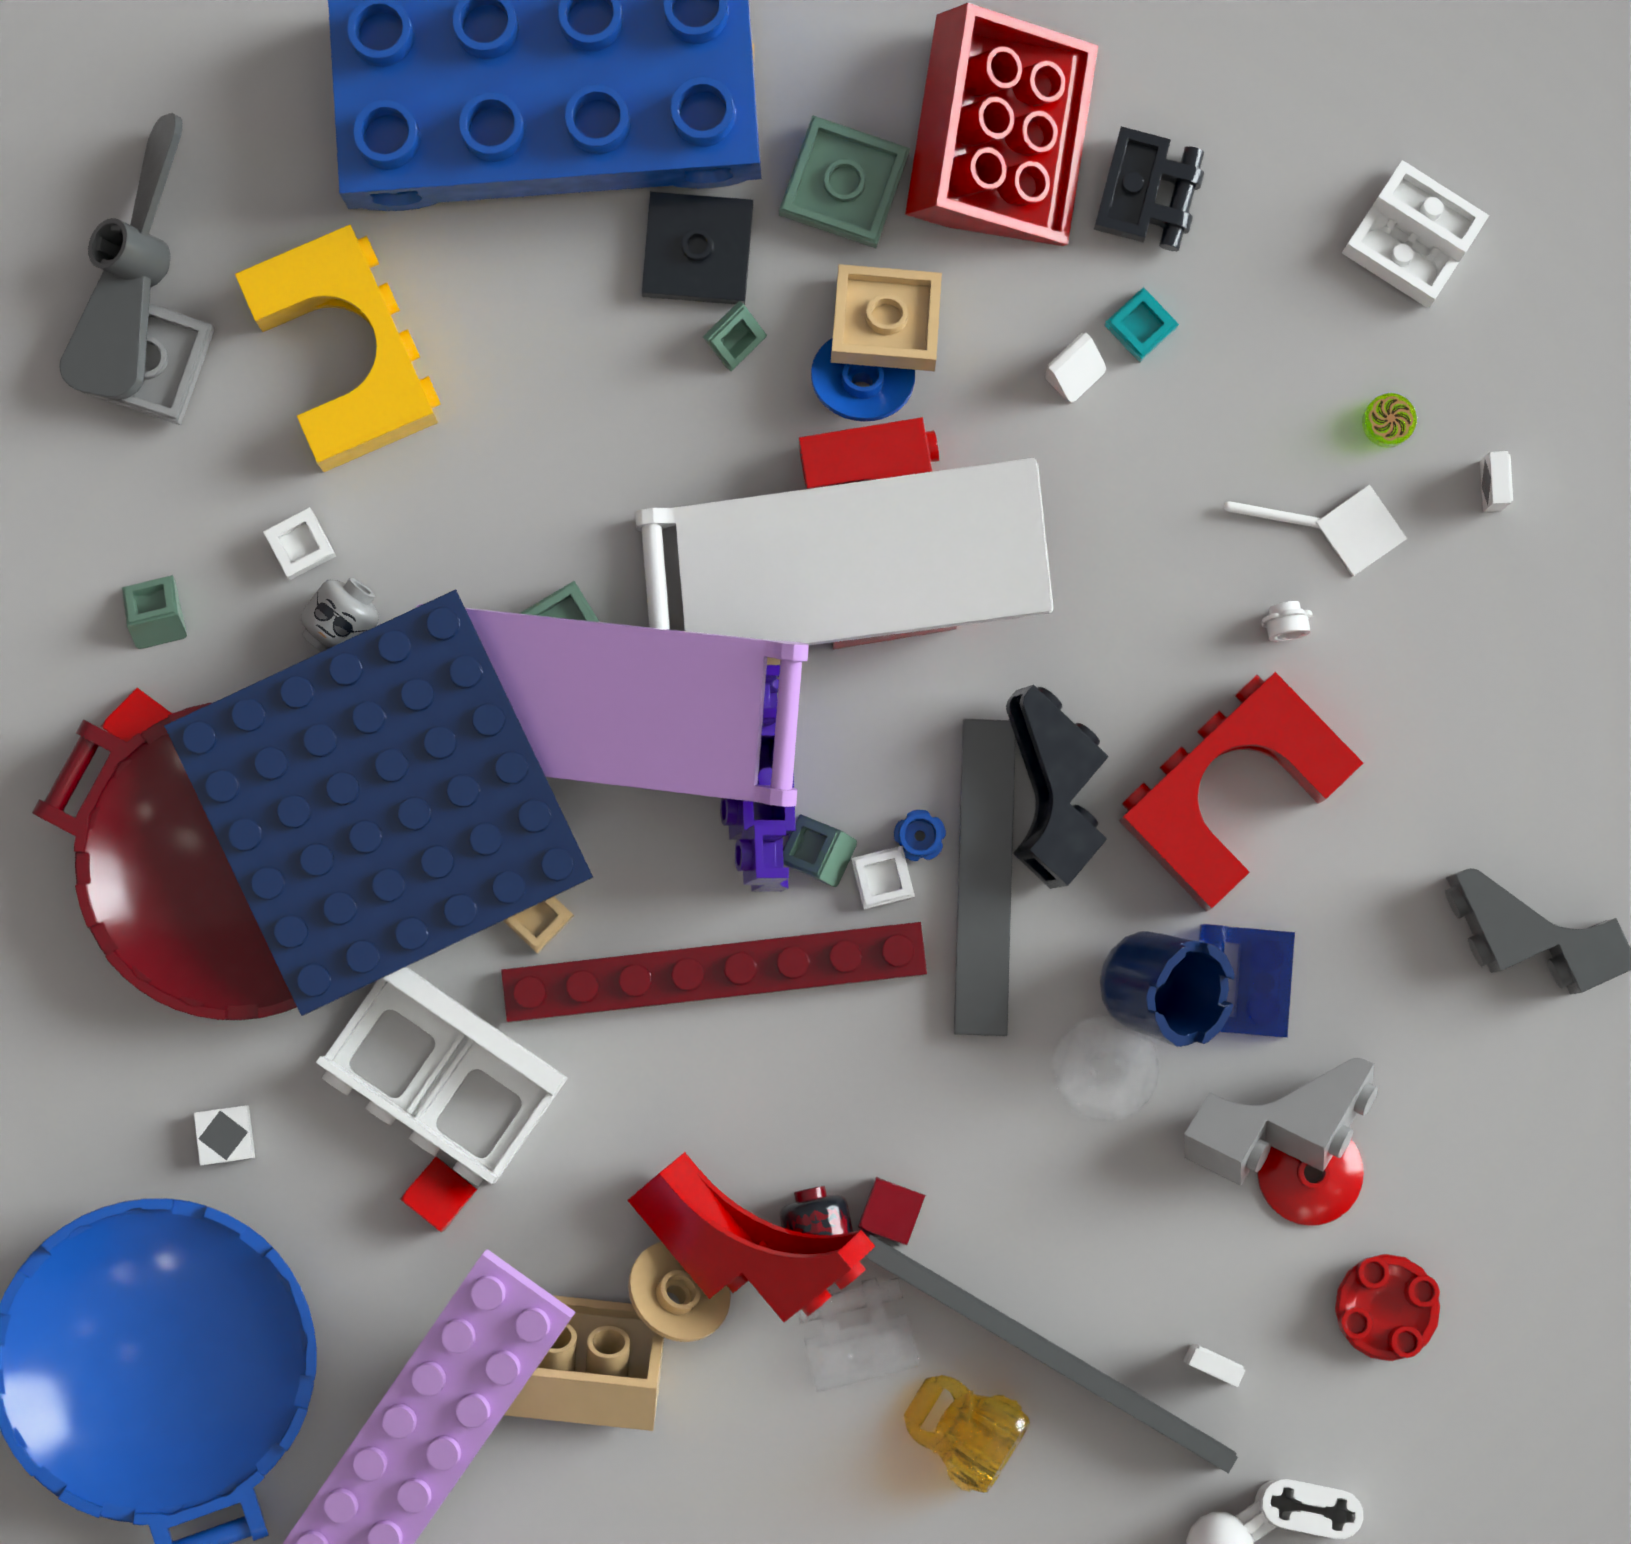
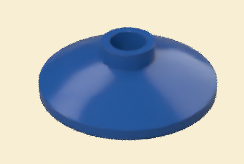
[811,338,915,421]

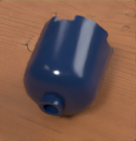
[1099,931,1235,1047]

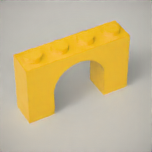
[235,224,441,472]

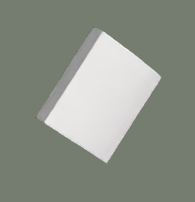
[1342,160,1489,309]

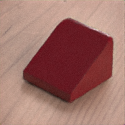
[858,1177,926,1245]

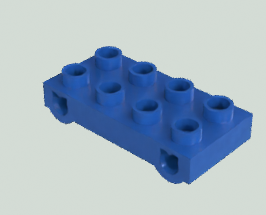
[328,0,762,211]

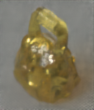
[903,1375,1030,1493]

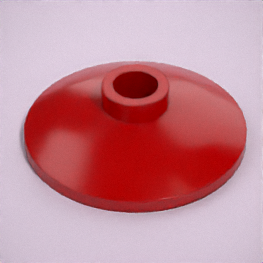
[1257,1139,1364,1225]

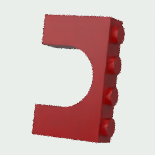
[799,417,957,650]
[1119,672,1364,911]

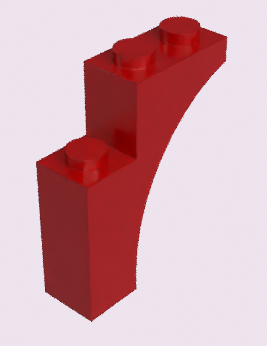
[627,1152,875,1323]

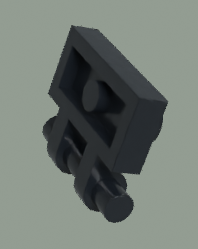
[1094,126,1204,251]

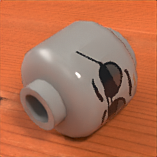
[301,578,379,652]

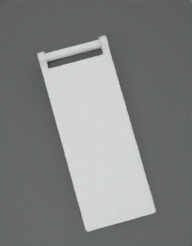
[635,458,1053,645]

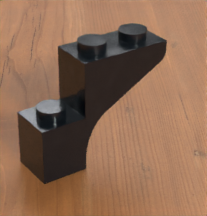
[1006,684,1109,889]

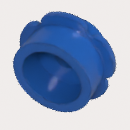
[894,810,946,861]

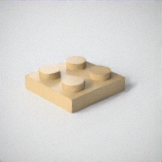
[831,264,942,371]

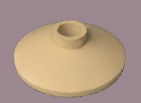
[628,1242,731,1342]

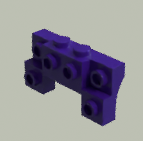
[720,665,796,892]

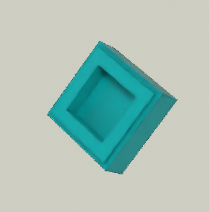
[1104,287,1179,363]

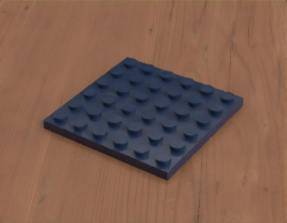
[164,589,593,1016]

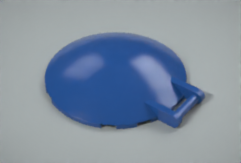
[0,1198,317,1544]

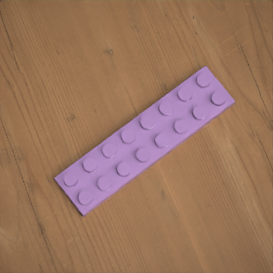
[283,1249,576,1544]

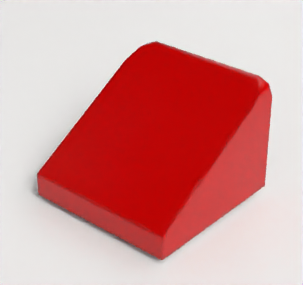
[100,688,172,742]
[400,1156,478,1232]

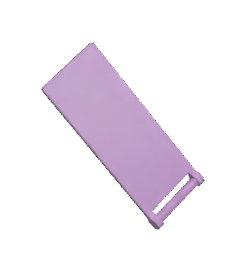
[416,604,809,807]

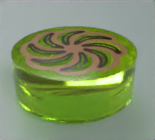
[1362,393,1417,448]

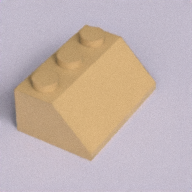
[504,1295,664,1431]

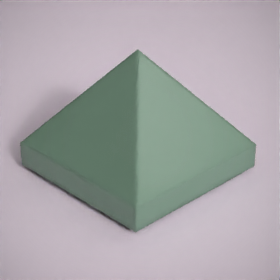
[703,301,767,371]

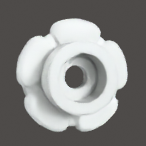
[1262,601,1313,642]

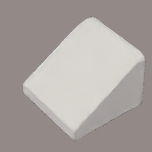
[1045,332,1106,403]

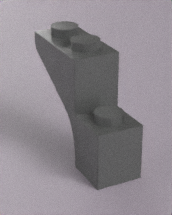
[1445,868,1631,995]

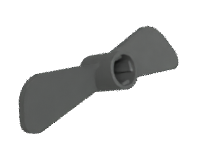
[59,113,182,400]

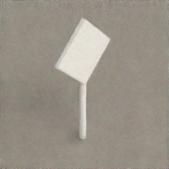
[1224,485,1407,576]

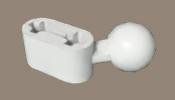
[1186,1479,1363,1544]

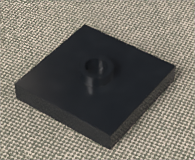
[642,191,754,305]

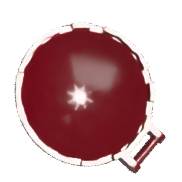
[32,703,297,1020]

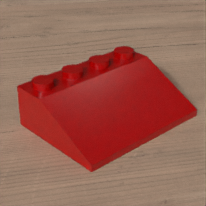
[905,3,1098,246]

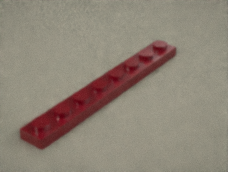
[501,922,927,1023]

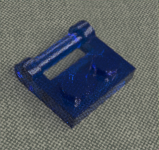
[1199,924,1295,1038]

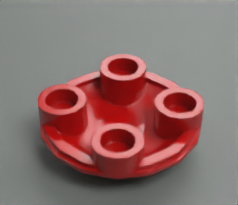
[1335,1254,1441,1361]

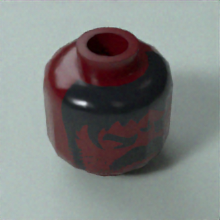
[780,1186,853,1235]

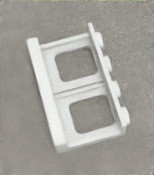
[316,967,568,1186]

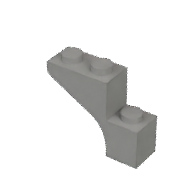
[1184,1058,1378,1186]

